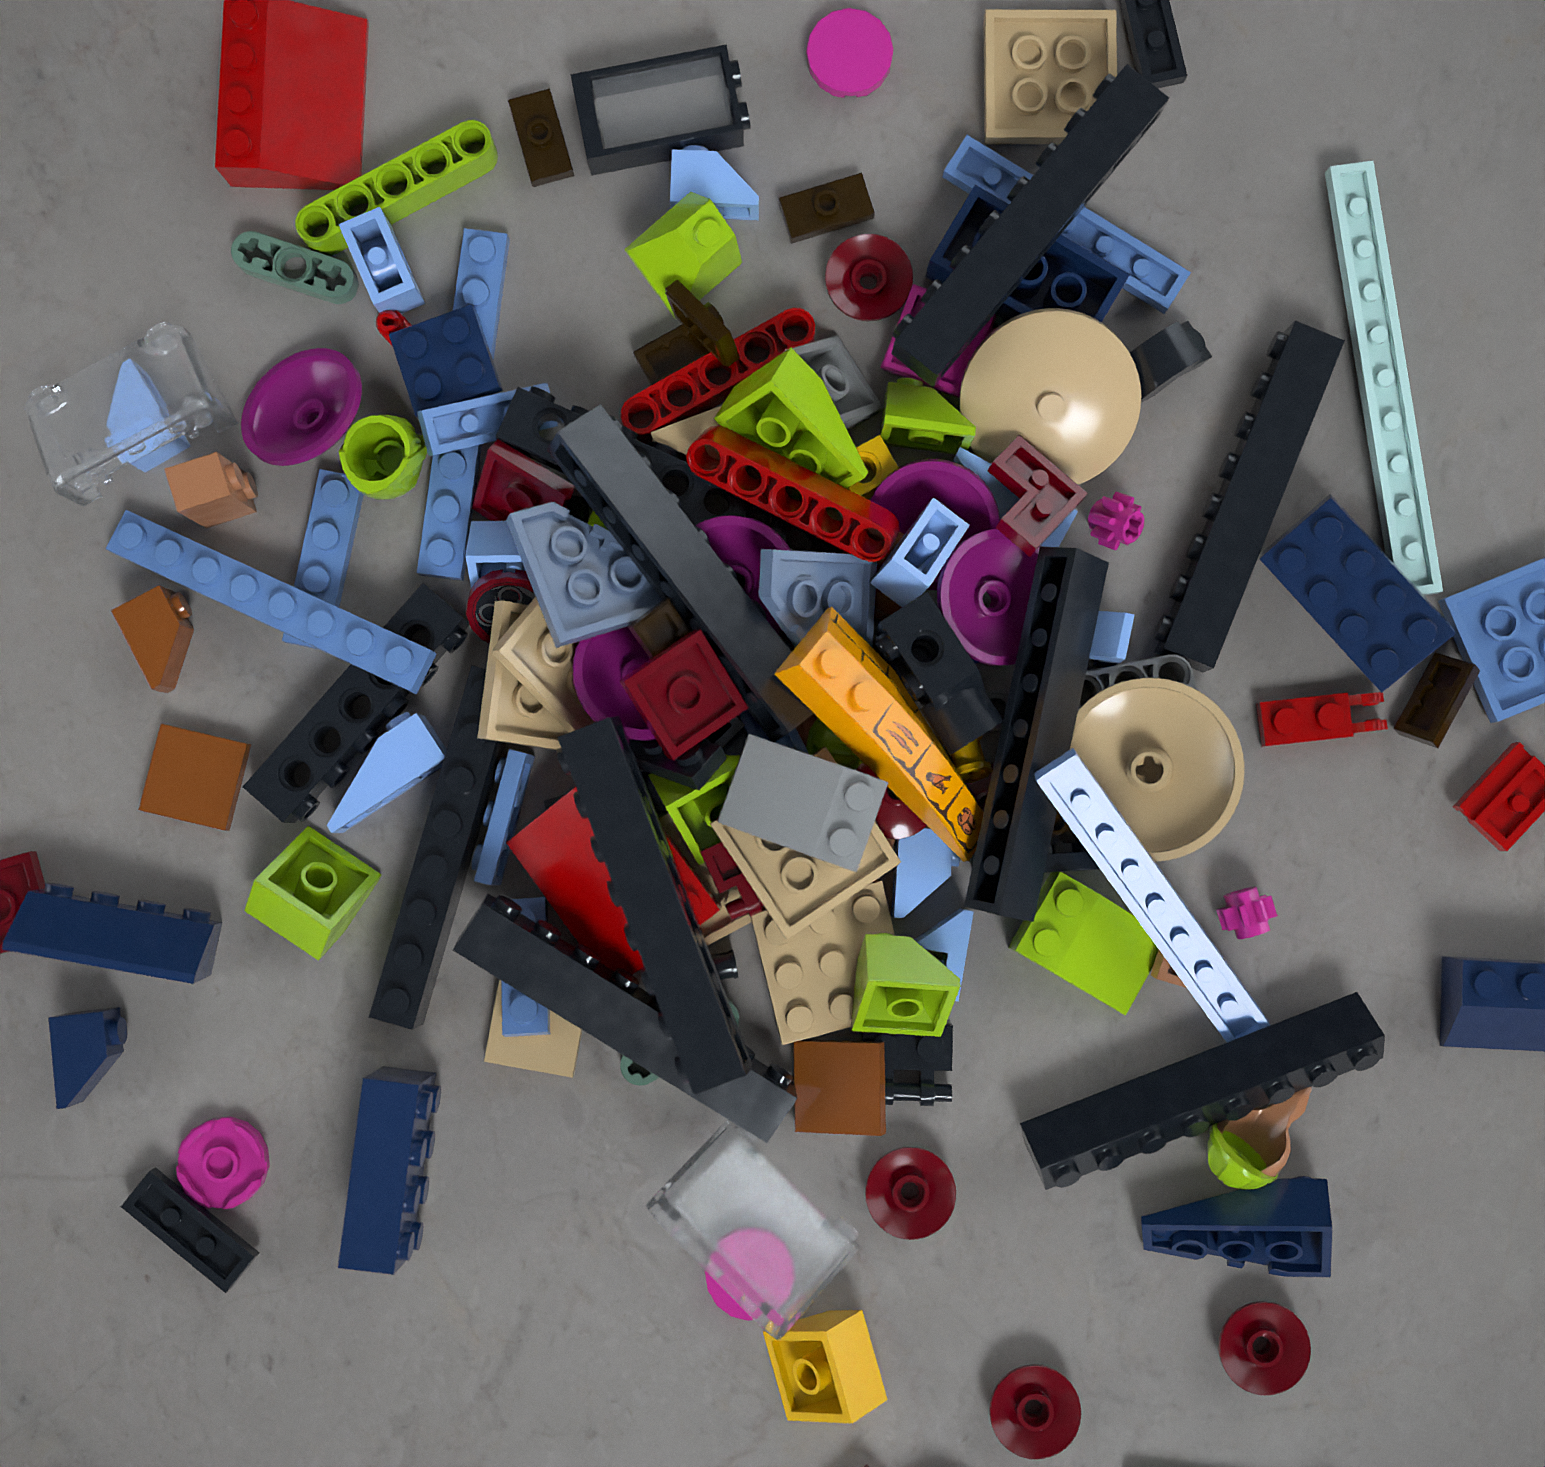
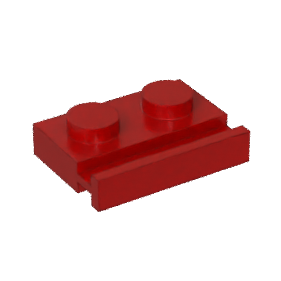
[1452,742,1545,851]

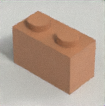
[164,452,258,528]

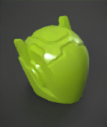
[338,415,427,500]

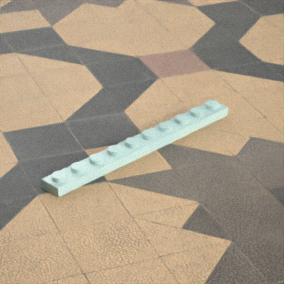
[1325,161,1443,596]

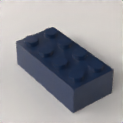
[925,184,1130,322]
[1259,494,1456,693]
[338,1066,441,1275]

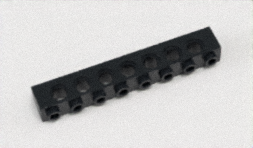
[496,386,843,554]

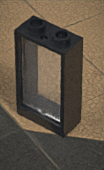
[570,44,751,176]

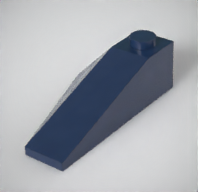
[1141,1176,1333,1277]

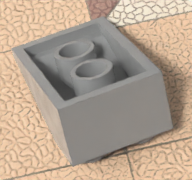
[717,734,888,872]

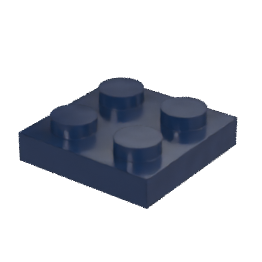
[389,304,503,419]

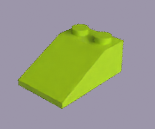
[714,347,868,500]
[1008,871,1158,1016]

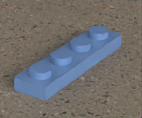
[282,469,364,650]

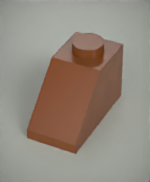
[111,585,194,693]

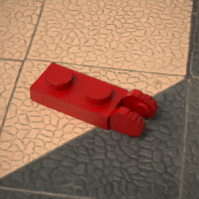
[1256,692,1388,747]

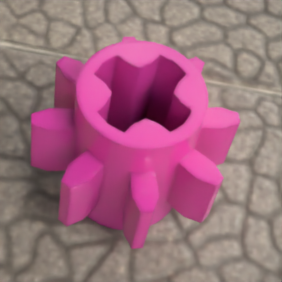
[1088,491,1144,550]
[1216,886,1278,939]

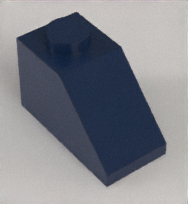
[48,1007,128,1109]

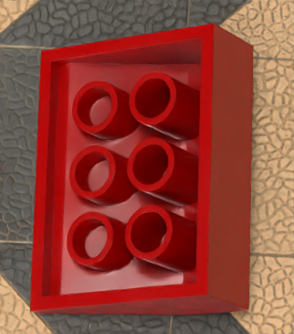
[215,0,369,190]
[506,787,722,974]

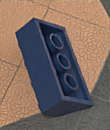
[2,883,223,984]
[1440,956,1545,1052]

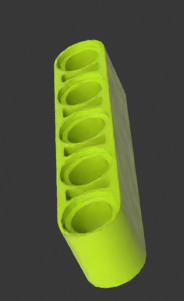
[295,120,498,256]

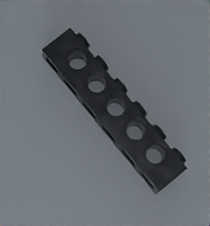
[243,583,470,823]

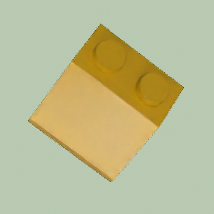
[763,1310,888,1424]

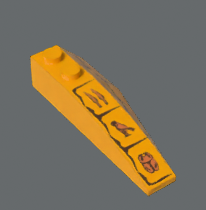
[774,607,983,862]

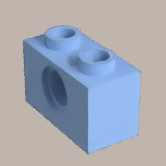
[339,207,425,314]

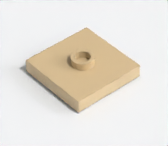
[484,979,582,1078]

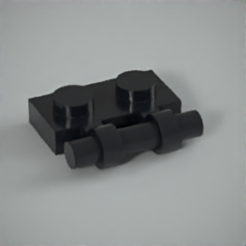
[862,1024,953,1106]

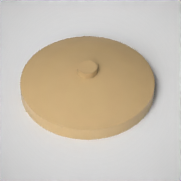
[960,308,1141,485]
[1070,678,1245,862]

